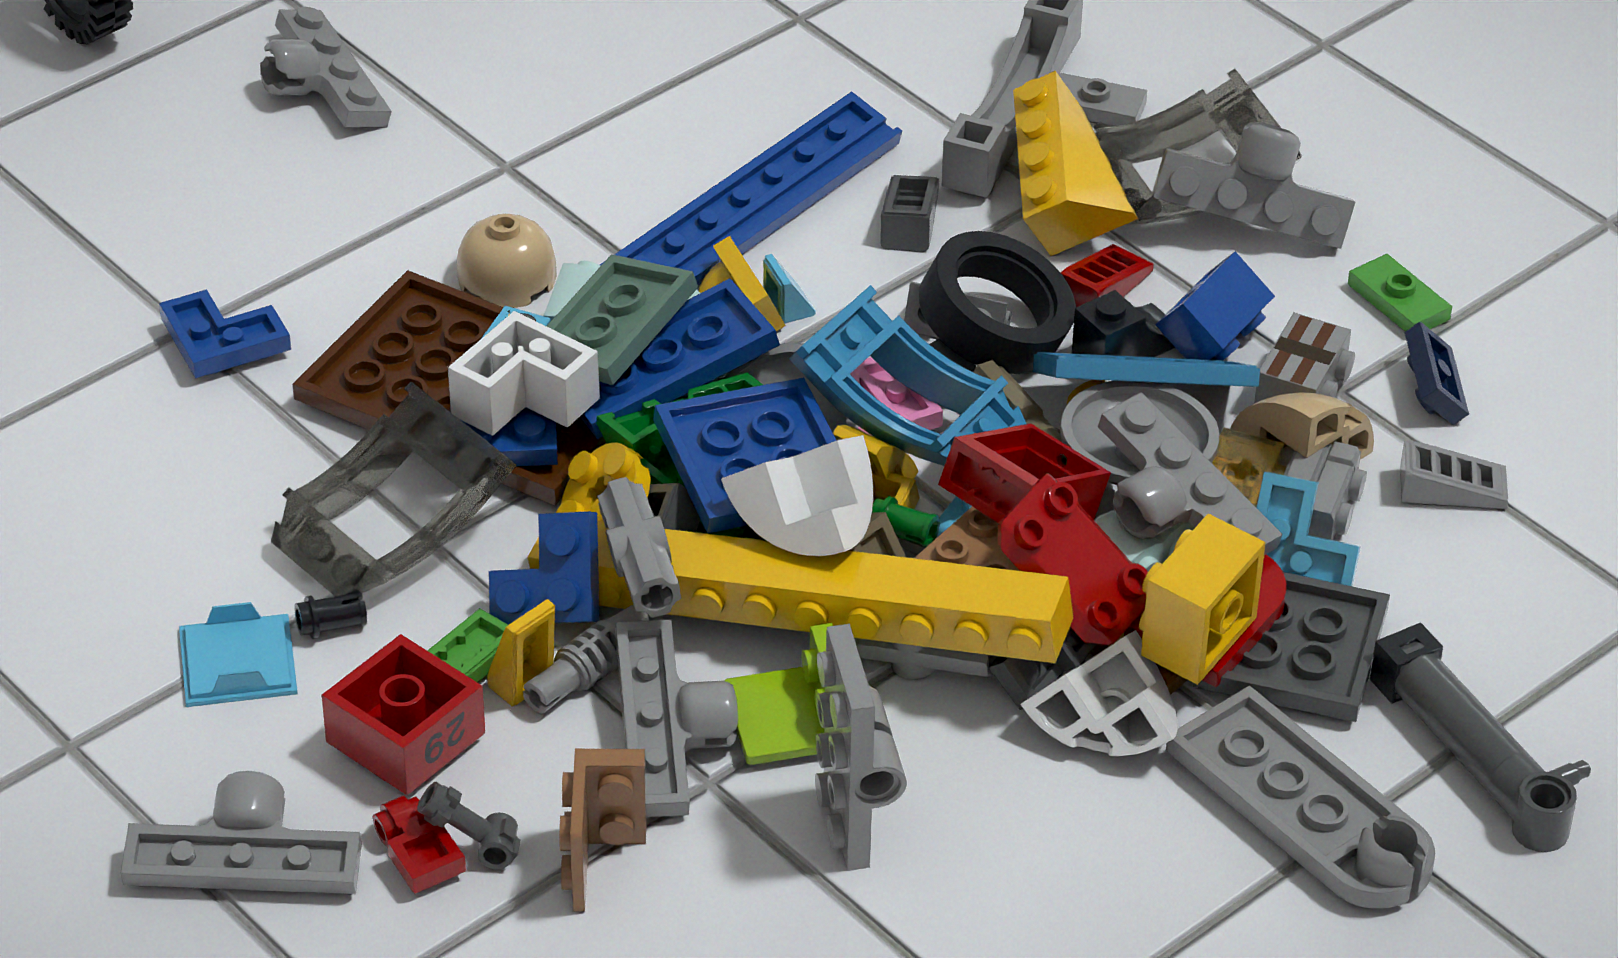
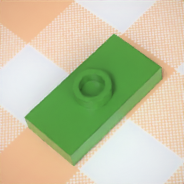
[1348,254,1452,332]
[427,608,508,682]

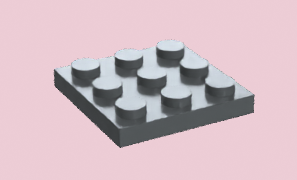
[1193,572,1390,722]

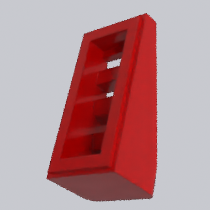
[1060,244,1154,307]

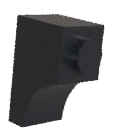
[1071,290,1175,357]

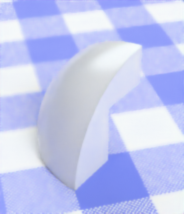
[721,435,873,556]
[1020,630,1178,756]

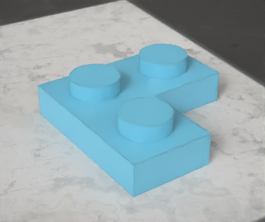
[1257,471,1361,587]

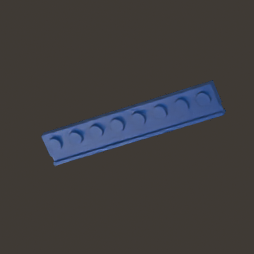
[600,91,902,285]

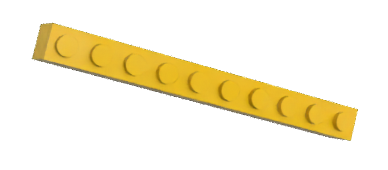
[527,521,1073,663]

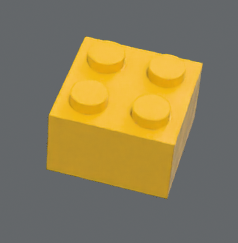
[1139,513,1266,685]

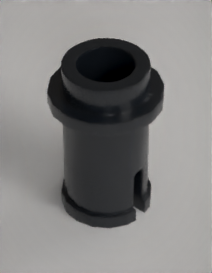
[295,591,367,639]

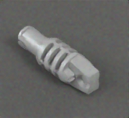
[523,605,649,714]

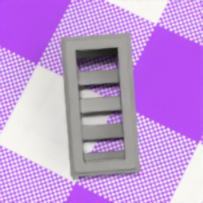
[1400,440,1508,509]

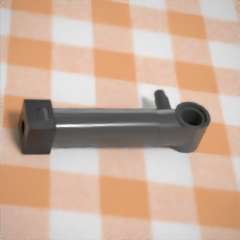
[1369,622,1591,852]

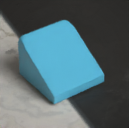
[763,254,816,323]

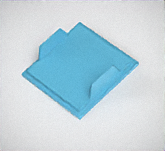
[179,602,298,707]

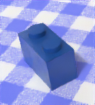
[1155,251,1275,361]

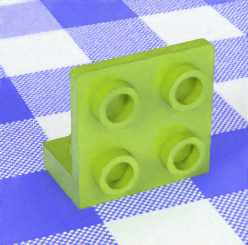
[724,623,833,765]

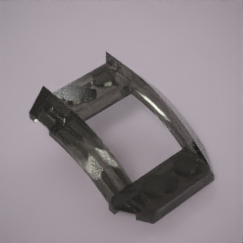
[1093,68,1302,225]
[271,381,517,597]

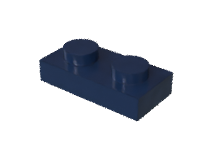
[1404,322,1469,426]

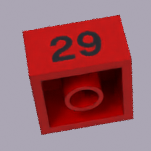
[321,634,485,796]

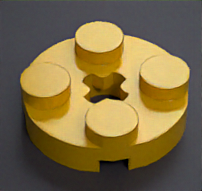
[556,443,651,521]

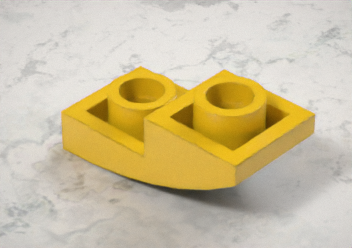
[833,425,919,480]

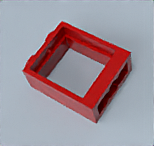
[938,423,1111,523]

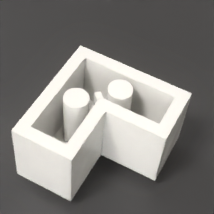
[448,311,600,436]

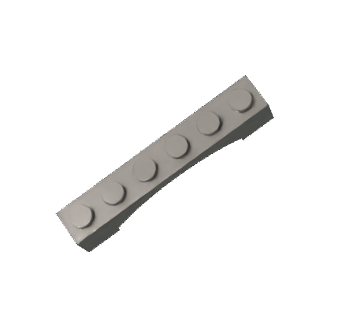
[941,0,1083,198]

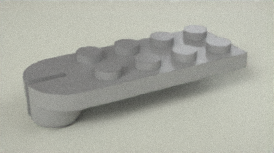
[1166,685,1435,909]

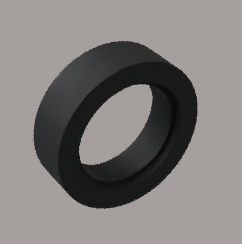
[919,231,1076,374]

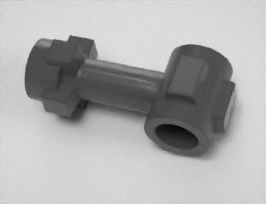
[417,782,521,869]

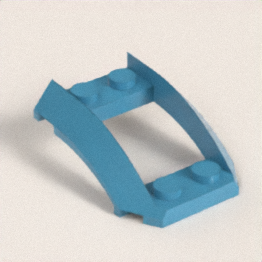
[789,285,1026,466]

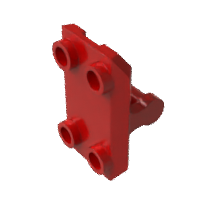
[998,473,1148,645]

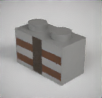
[1254,312,1355,404]

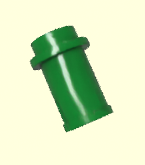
[872,496,940,548]

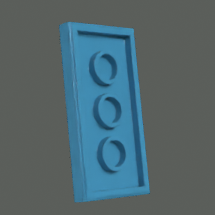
[1033,352,1260,387]

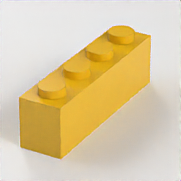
[1013,71,1138,256]

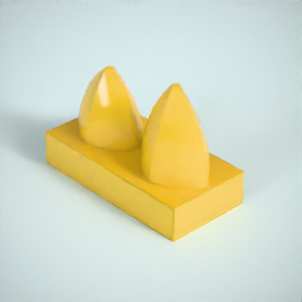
[698,236,786,331]

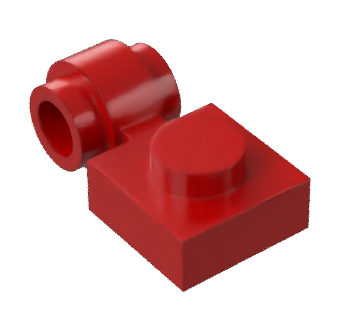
[372,796,466,894]

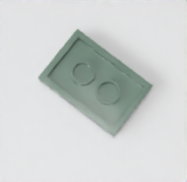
[547,254,698,385]

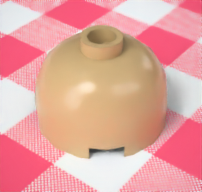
[457,213,557,308]

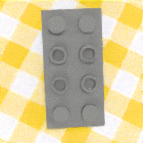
[815,624,907,871]

